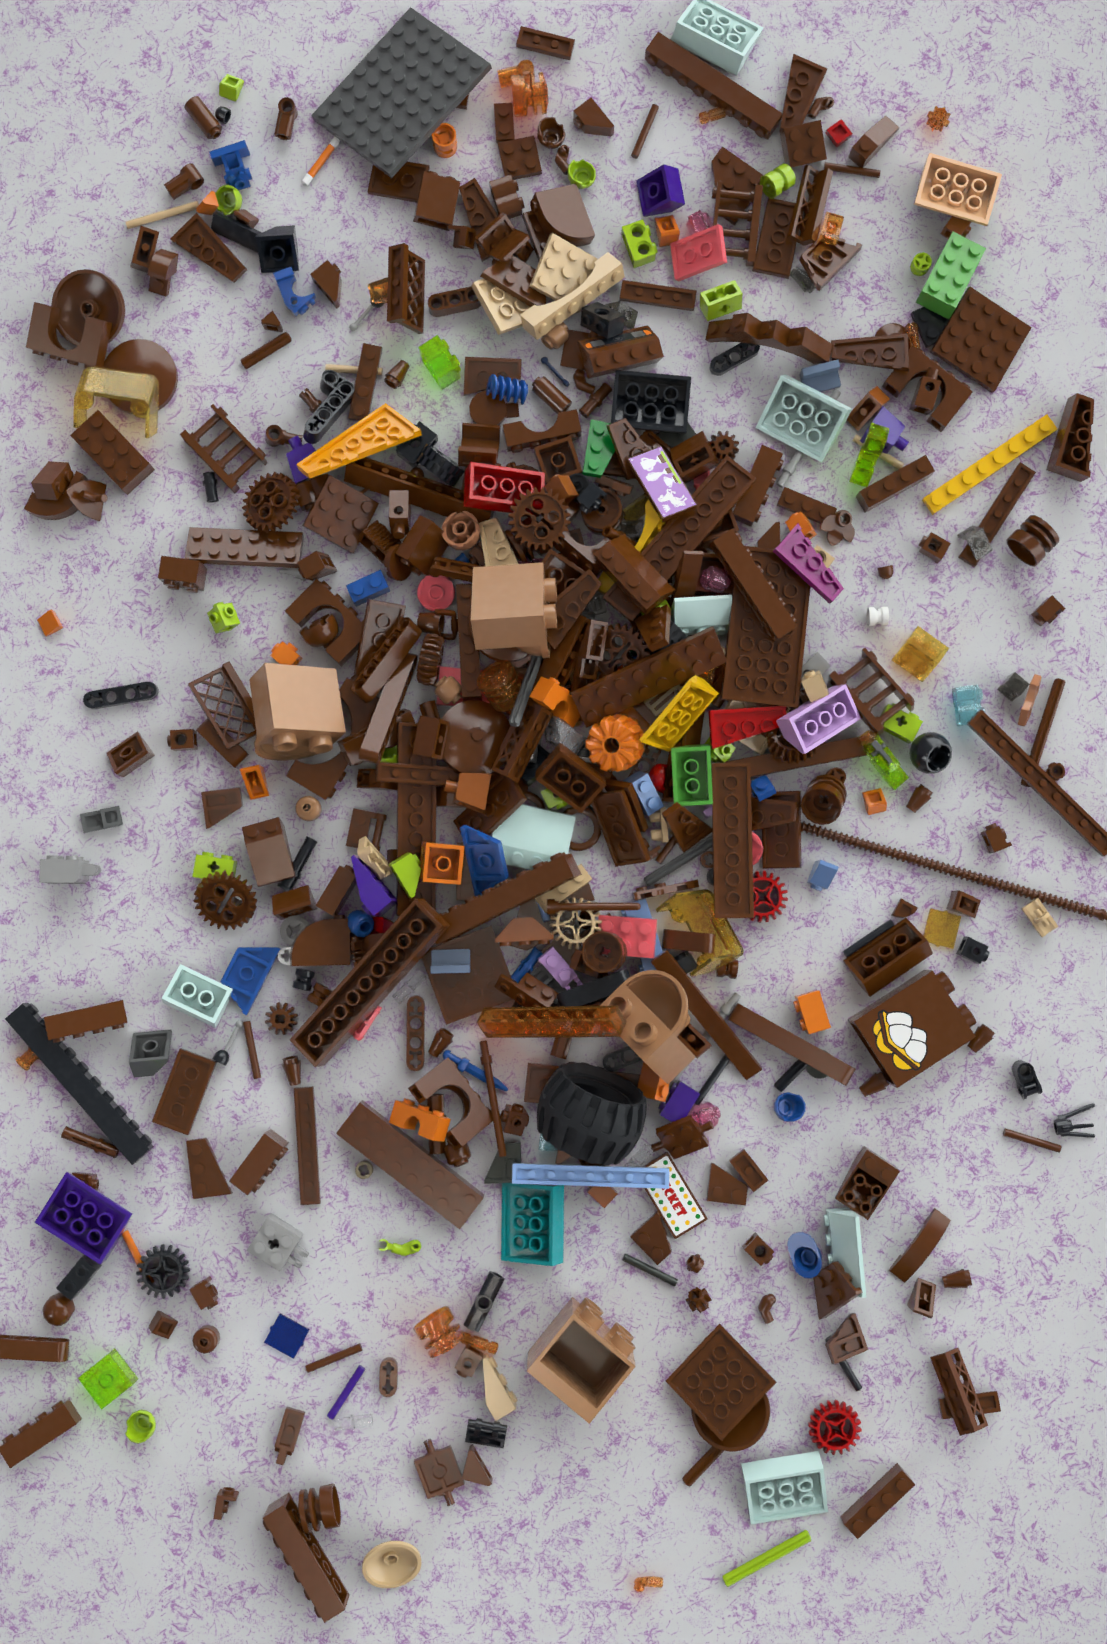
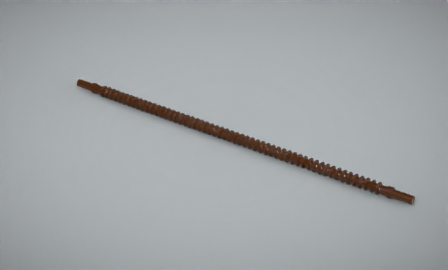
[801,821,1107,921]

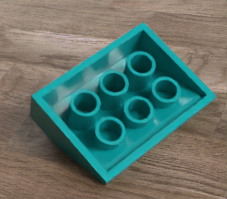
[501,1183,564,1266]

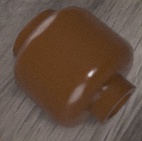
[443,1141,471,1168]
[192,1325,220,1354]

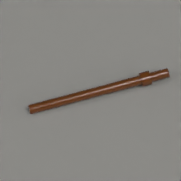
[479,1040,507,1157]

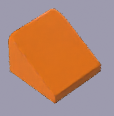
[37,609,63,637]
[862,788,887,815]

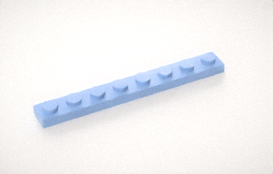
[512,1163,669,1189]

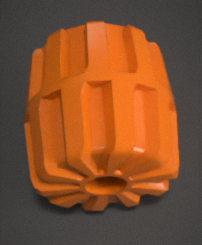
[585,713,646,772]

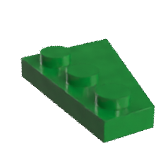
[582,419,615,478]

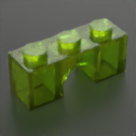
[849,422,889,487]

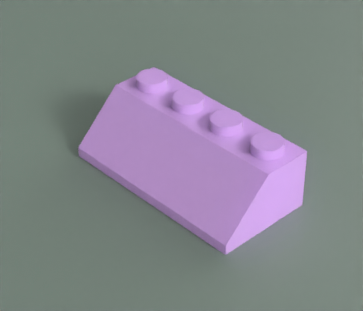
[776,684,861,754]

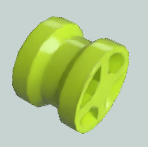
[910,252,932,276]

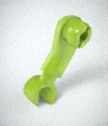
[378,1239,421,1256]

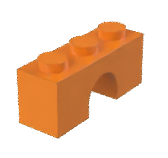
[529,676,580,728]
[389,1098,451,1142]

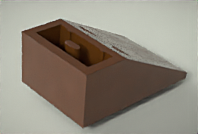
[835,1146,900,1220]

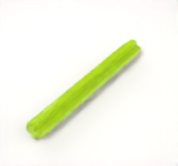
[723,1530,812,1587]

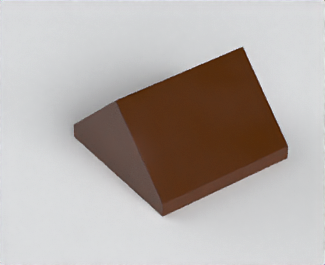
[107,731,155,777]
[272,885,318,920]

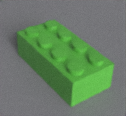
[915,231,986,319]

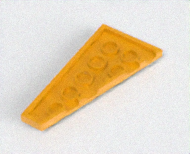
[297,403,422,479]

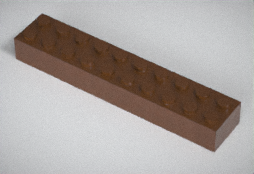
[290,899,450,1068]

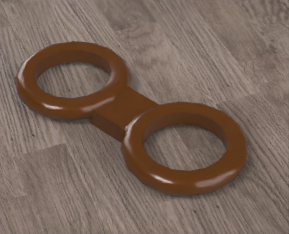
[523,791,601,851]

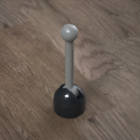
[349,291,387,331]
[212,1020,243,1066]

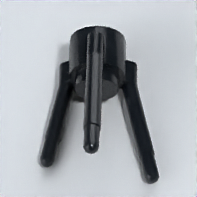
[1054,1103,1095,1138]

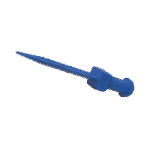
[443,1050,508,1091]

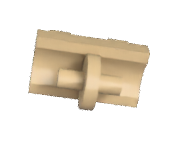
[649,807,672,843]
[1021,898,1059,938]

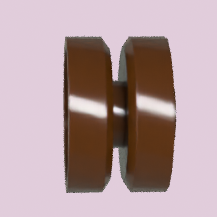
[580,488,624,536]

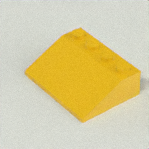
[639,675,719,752]

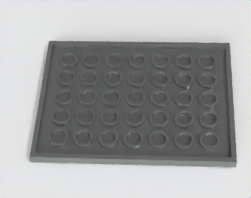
[311,7,492,178]

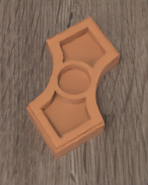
[1018,674,1042,726]

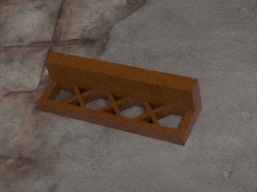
[788,164,833,246]
[491,701,553,783]
[930,1348,988,1436]

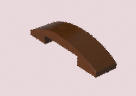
[889,1208,951,1283]

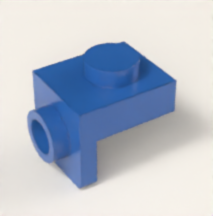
[751,774,776,802]

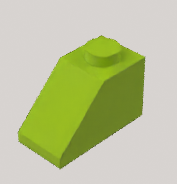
[388,852,421,898]

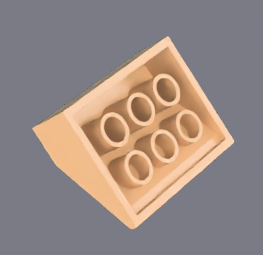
[914,153,1002,226]

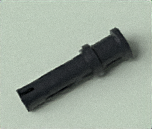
[277,836,317,891]

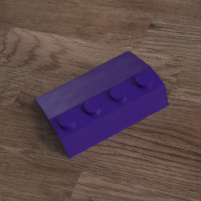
[351,855,397,916]
[34,1172,132,1264]

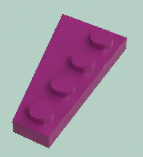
[773,524,844,604]

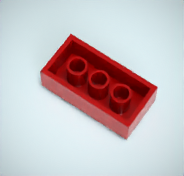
[463,462,545,517]

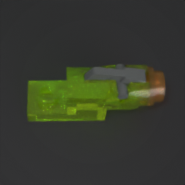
[858,729,909,790]

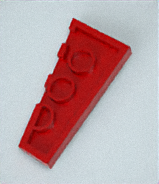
[709,706,786,749]

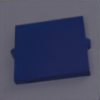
[264,1313,310,1359]

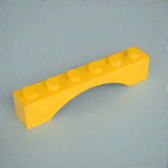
[598,499,670,594]

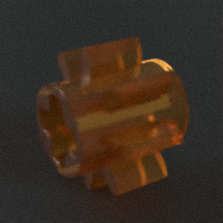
[926,106,951,132]

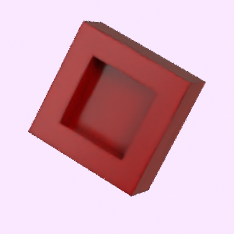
[825,119,853,148]

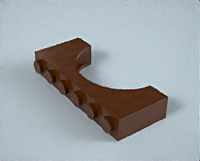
[286,678,379,800]

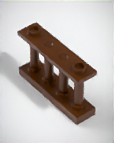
[712,181,763,267]
[180,404,267,494]
[829,648,915,737]

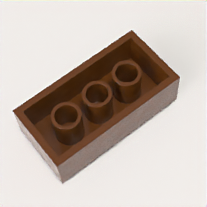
[70,410,155,495]

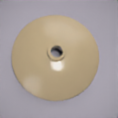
[362,1541,422,1588]

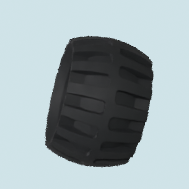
[537,1062,647,1165]

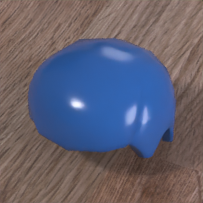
[774,1092,806,1122]

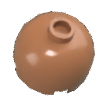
[442,511,480,551]

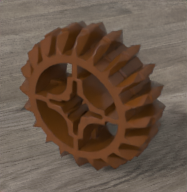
[416,634,445,686]
[767,728,819,765]

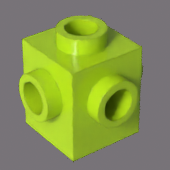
[207,602,240,634]
[704,737,736,763]
[540,788,568,810]

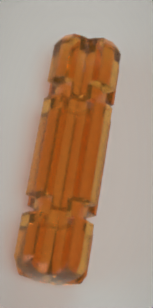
[699,107,726,124]
[460,1332,498,1354]

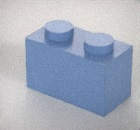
[623,771,664,816]

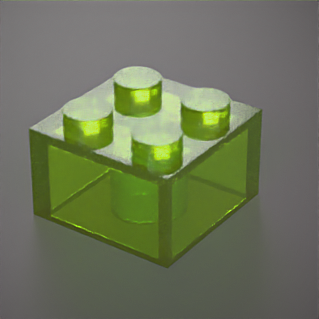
[418,335,461,390]
[78,1348,138,1410]

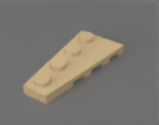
[479,518,518,566]

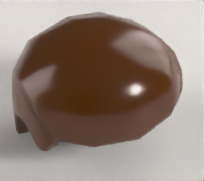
[537,117,566,149]
[42,1293,75,1326]

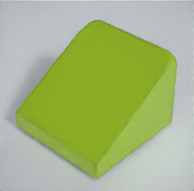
[219,74,244,101]

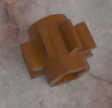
[686,1287,712,1313]

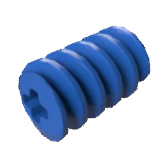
[486,374,528,405]

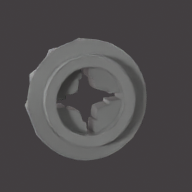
[280,916,309,946]

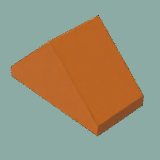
[654,215,680,247]
[240,765,269,800]

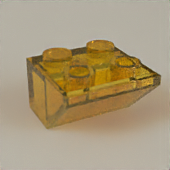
[892,626,949,682]

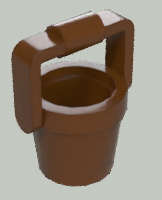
[417,609,458,640]

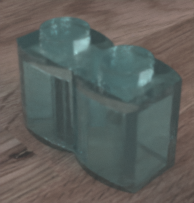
[952,685,986,727]

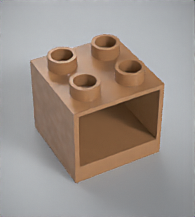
[527,1297,636,1424]

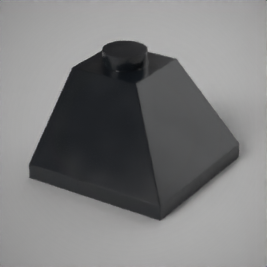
[255,225,299,273]

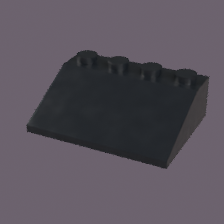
[611,370,691,434]

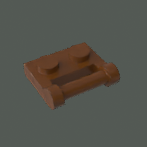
[346,808,387,852]

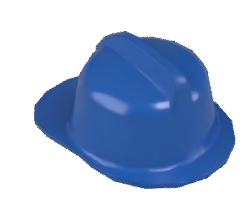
[787,1232,822,1278]

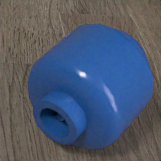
[347,910,374,937]

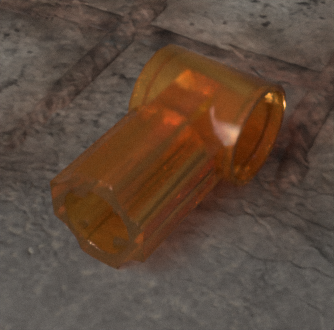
[497,60,535,88]

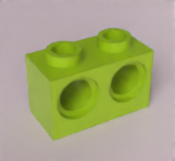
[621,219,658,268]

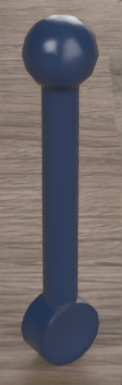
[541,357,570,387]

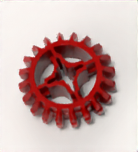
[750,871,788,923]
[808,1399,862,1455]

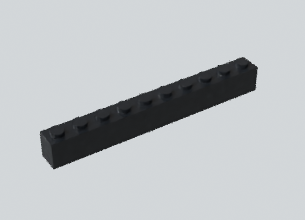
[5,1003,154,1165]

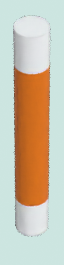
[302,136,340,186]

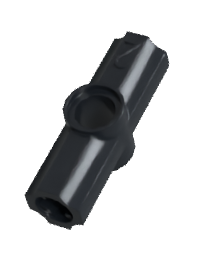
[463,1271,505,1332]

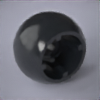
[909,732,952,774]

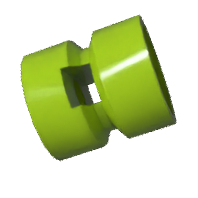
[760,163,796,199]

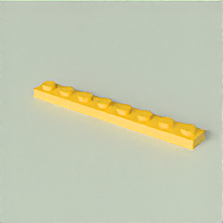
[922,414,1058,515]

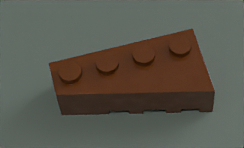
[1046,393,1094,482]

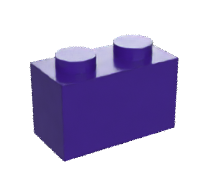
[658,1080,700,1122]

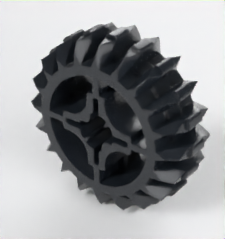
[136,1244,190,1299]

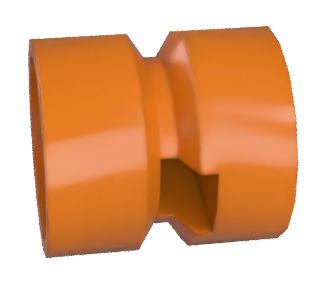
[432,123,457,158]

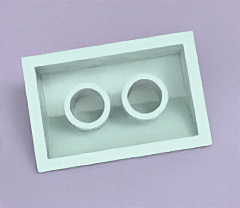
[670,595,732,636]
[162,964,233,1028]

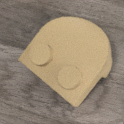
[357,836,393,880]

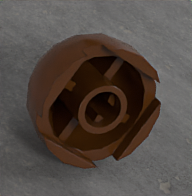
[299,613,339,649]

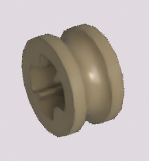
[355,1160,373,1179]

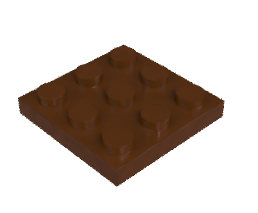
[302,475,379,554]

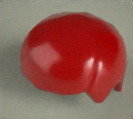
[648,763,668,793]

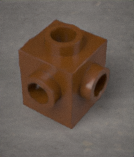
[500,1103,529,1136]

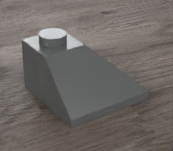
[129,1029,172,1078]

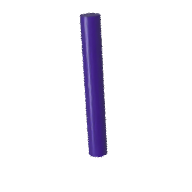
[327,1365,365,1420]

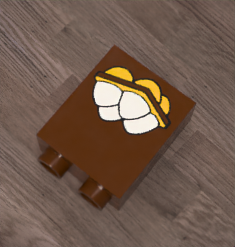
[848,970,977,1088]

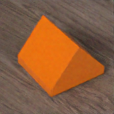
[196,191,219,215]

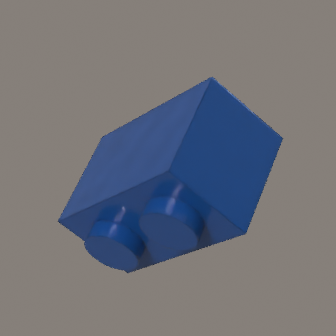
[346,570,390,607]

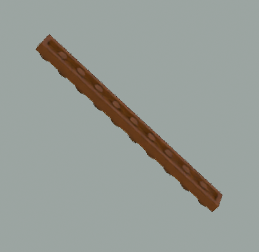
[967,709,1107,857]

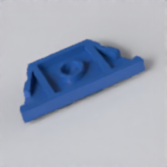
[460,825,509,897]
[220,947,281,1015]

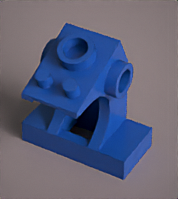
[209,140,252,191]
[273,267,316,316]

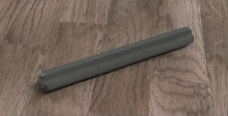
[509,655,543,727]
[644,836,713,886]

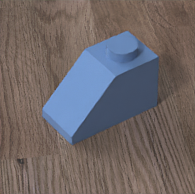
[807,860,839,891]

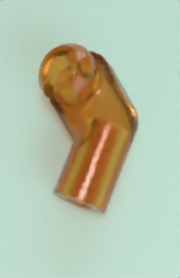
[634,1576,663,1592]

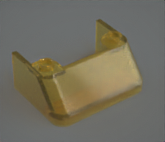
[73,366,159,438]
[656,889,744,977]

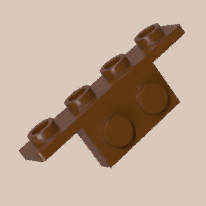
[495,973,566,1029]

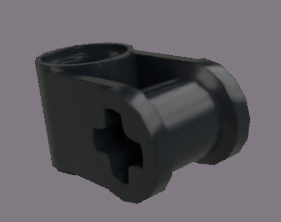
[1012,1060,1043,1100]

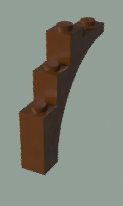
[705,313,833,364]

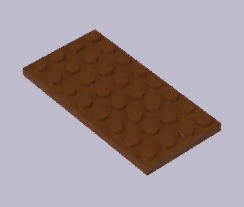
[721,546,811,709]

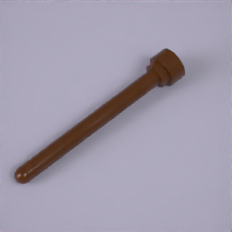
[547,899,641,915]

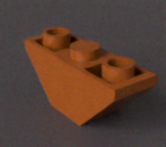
[495,917,554,946]

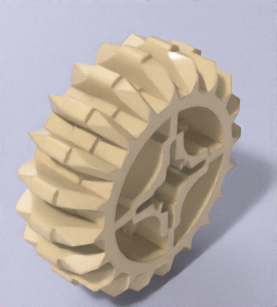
[550,897,602,950]

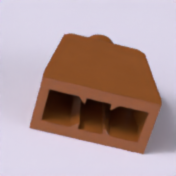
[444,773,491,813]

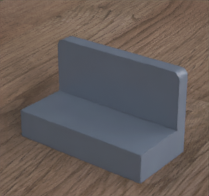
[799,360,841,392]
[431,949,471,974]

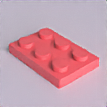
[670,224,727,281]
[598,915,657,958]

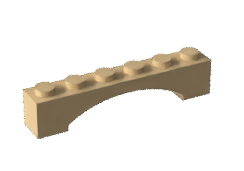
[520,252,625,340]

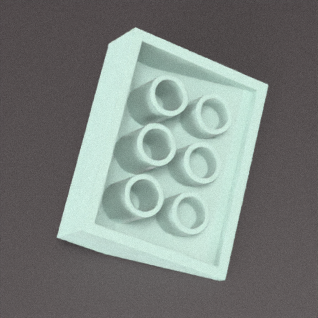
[671,0,763,76]
[756,375,852,462]
[492,804,576,870]
[823,1207,866,1298]
[741,1451,828,1524]

